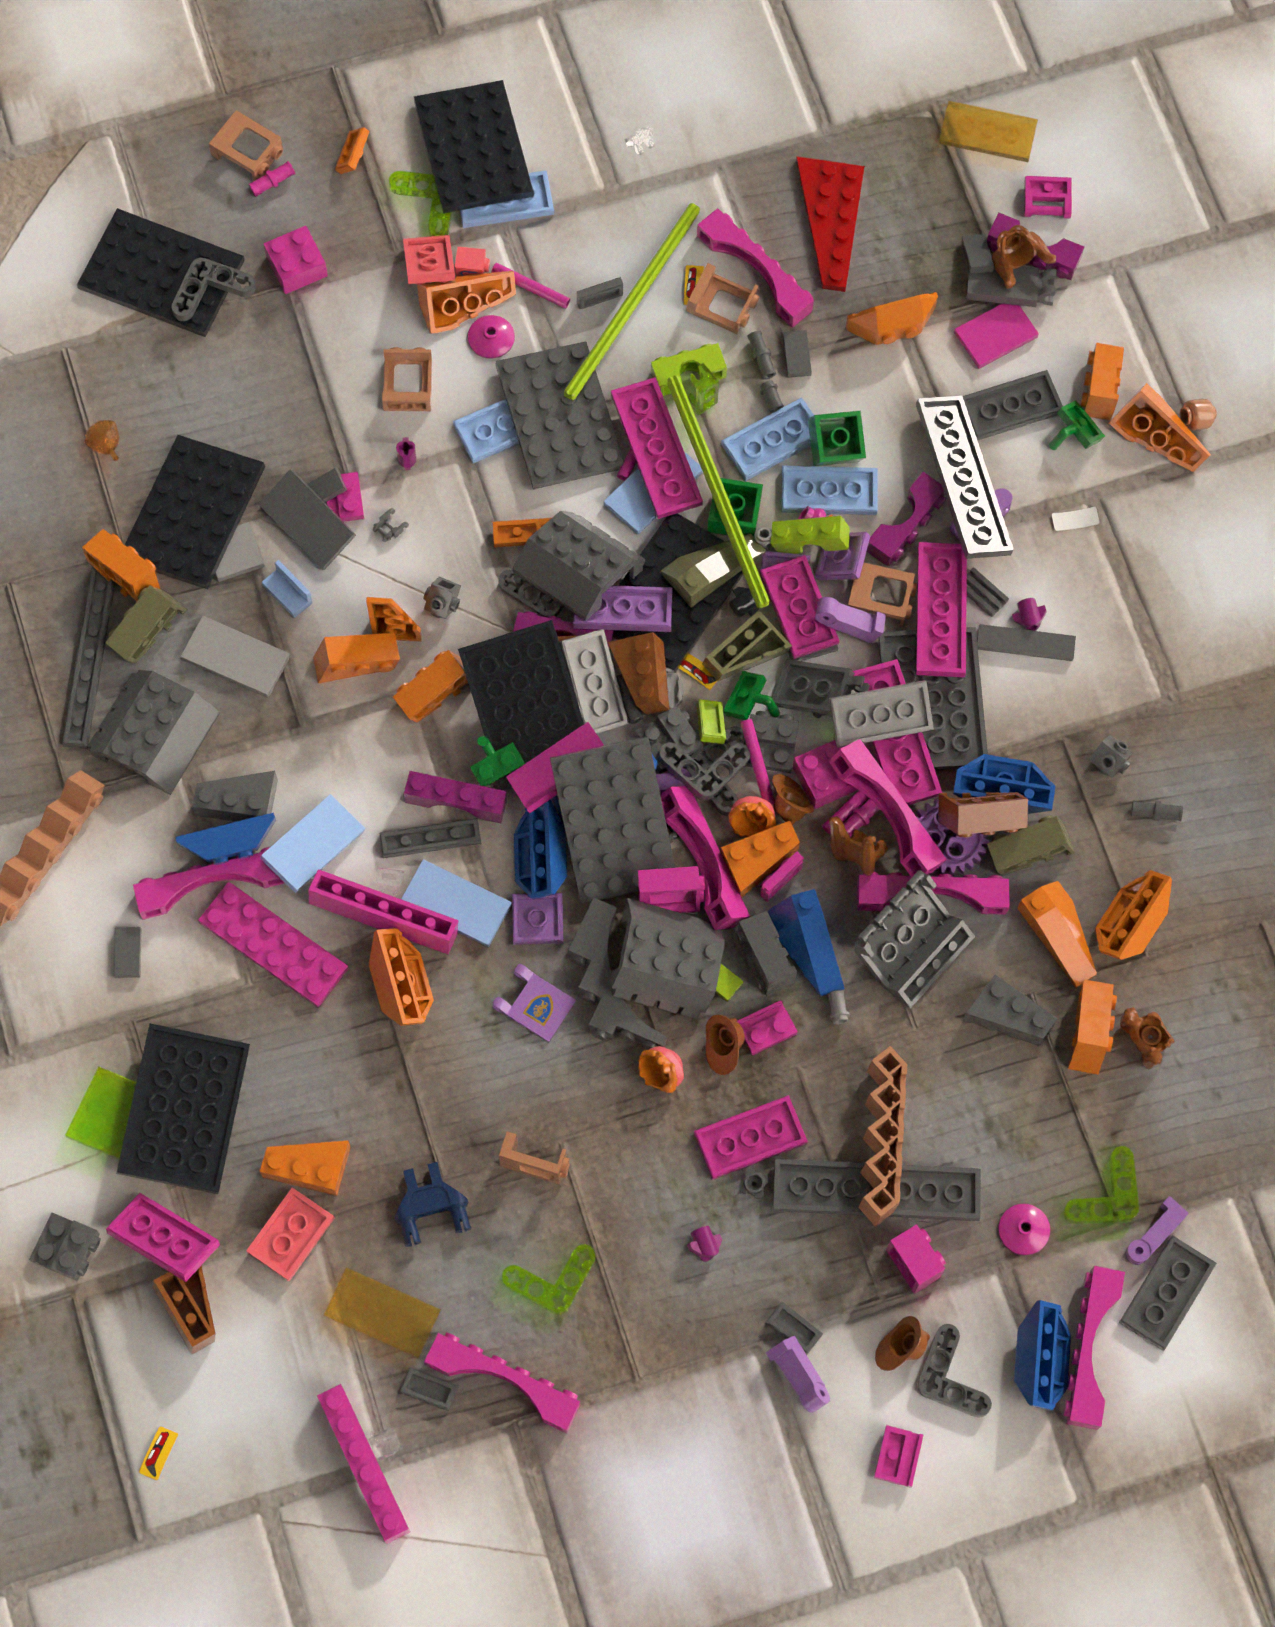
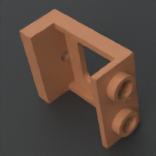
[209,110,283,181]
[686,263,760,334]
[382,347,432,411]
[848,563,918,627]
[499,1131,570,1185]

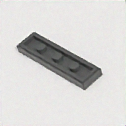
[977,624,1076,661]
[379,818,481,859]

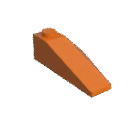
[417,271,516,334]
[1109,383,1211,472]
[366,597,422,642]
[1017,881,1097,988]

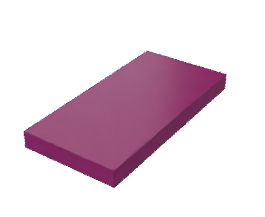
[760,555,840,659]
[506,722,604,813]
[694,1095,808,1180]
[106,1193,220,1282]

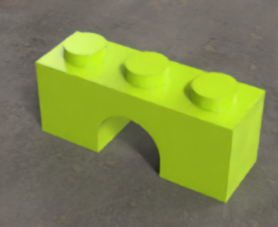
[650,343,727,396]
[771,516,850,554]

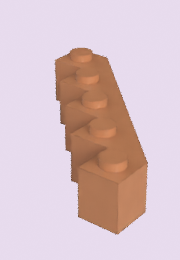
[0,770,105,926]
[858,1046,907,1227]

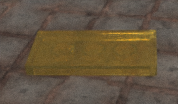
[939,101,1038,162]
[324,1268,441,1359]

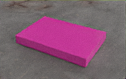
[954,304,1039,369]

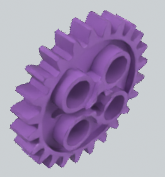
[917,797,989,875]

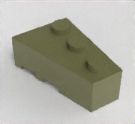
[105,585,188,663]
[702,611,792,682]
[987,815,1075,876]

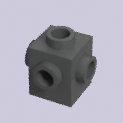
[423,576,461,619]
[1089,735,1133,778]

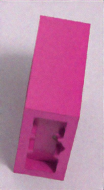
[638,866,705,913]

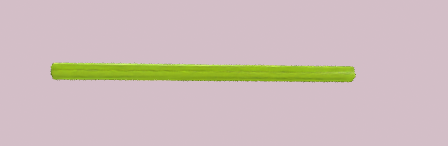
[564,203,700,400]
[667,375,769,608]

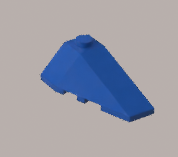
[767,889,844,996]

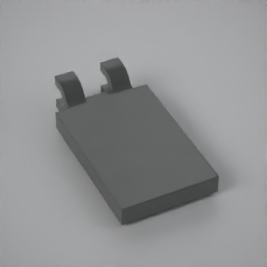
[966,266,1056,307]
[772,659,870,715]

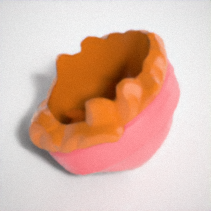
[728,796,776,837]
[638,1046,684,1093]

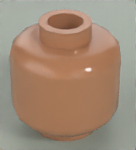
[1179,398,1217,431]

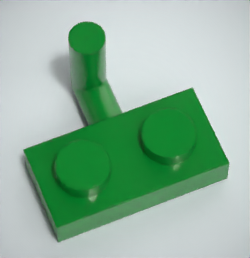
[1049,400,1105,450]
[723,671,780,720]
[470,736,525,787]

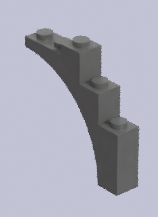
[568,898,667,1050]

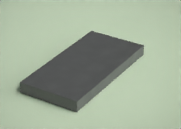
[962,370,1063,441]
[259,469,356,570]
[1119,1235,1217,1351]

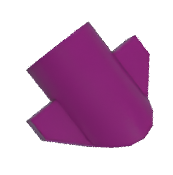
[396,437,417,470]
[1012,598,1047,631]
[687,1226,722,1262]

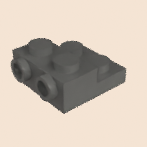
[633,706,704,774]
[745,711,799,773]
[29,1213,101,1281]

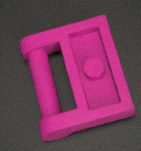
[1024,176,1072,219]

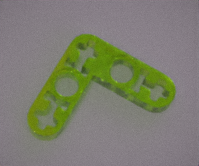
[389,171,452,236]
[1063,1146,1139,1224]
[502,1244,596,1315]

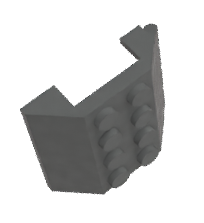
[512,511,645,621]
[87,670,220,795]
[854,871,975,1008]
[609,898,725,1019]

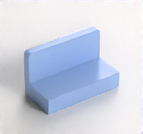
[262,560,313,618]

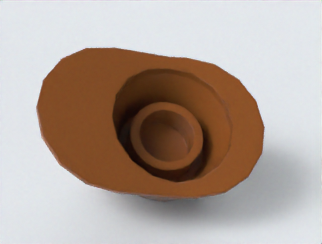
[772,774,814,825]
[706,1014,745,1075]
[875,1316,930,1371]

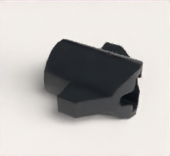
[729,587,759,618]

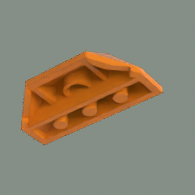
[846,292,938,345]
[1095,870,1172,960]
[369,928,434,1026]

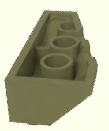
[660,533,766,608]

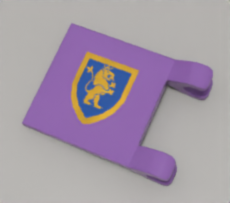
[492,964,576,1043]

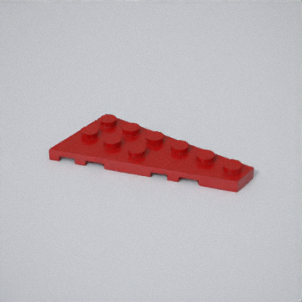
[796,156,865,292]

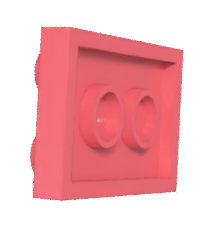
[403,235,455,285]
[246,1188,335,1281]

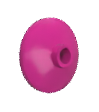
[468,315,515,359]
[998,1204,1050,1255]

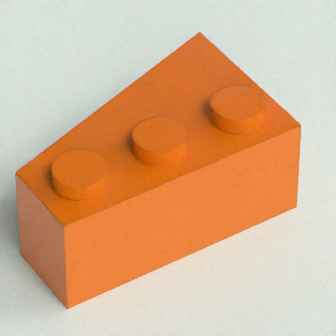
[1080,343,1124,421]
[82,529,161,602]
[313,633,400,684]
[393,650,468,723]
[721,821,800,898]
[1068,979,1117,1075]
[260,1140,351,1196]

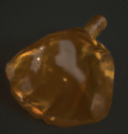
[84,420,120,461]

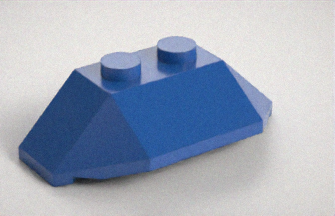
[953,754,1055,814]
[514,799,567,900]
[175,812,276,865]
[1014,1300,1071,1410]

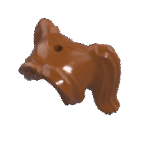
[992,225,1057,289]
[829,816,888,876]
[1120,1007,1175,1070]

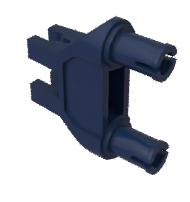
[394,1162,472,1247]

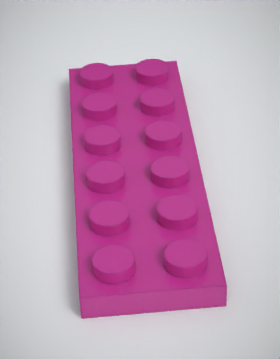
[611,377,703,519]
[916,542,967,677]
[853,659,942,805]
[198,882,349,1008]

